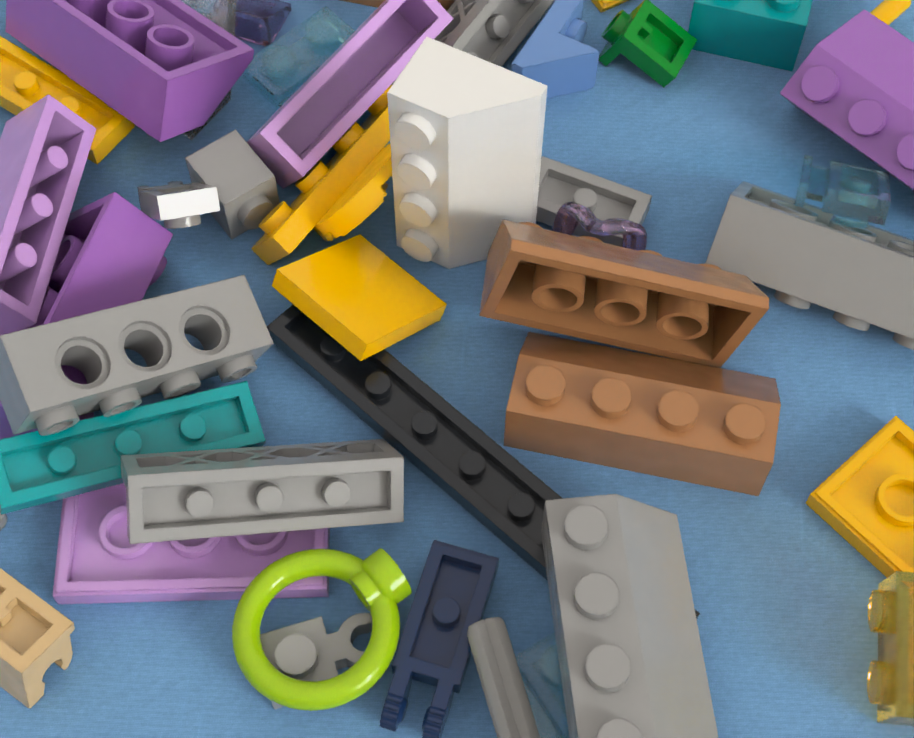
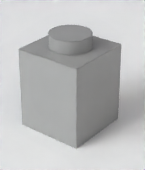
[185,129,280,240]

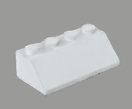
[387,36,548,269]

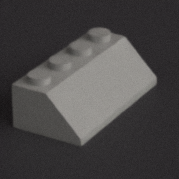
[705,181,914,350]
[541,494,719,738]

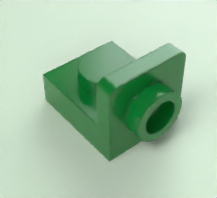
[598,0,697,88]

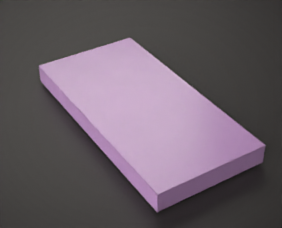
[52,483,330,604]

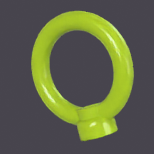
[232,548,412,711]

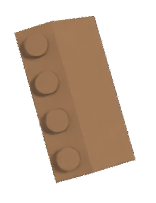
[479,220,769,368]
[504,332,781,496]

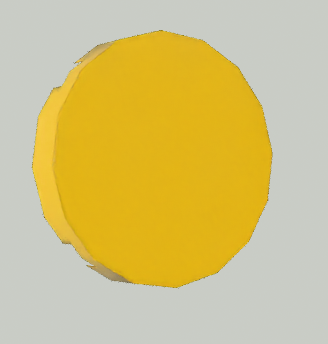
[313,144,392,241]

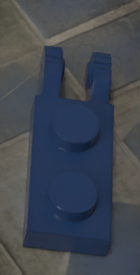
[380,540,499,738]

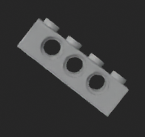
[0,275,274,436]

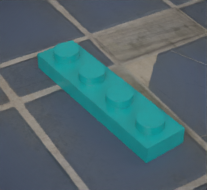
[0,381,266,515]

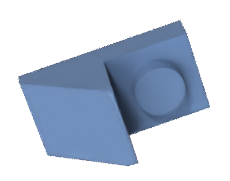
[512,0,599,99]

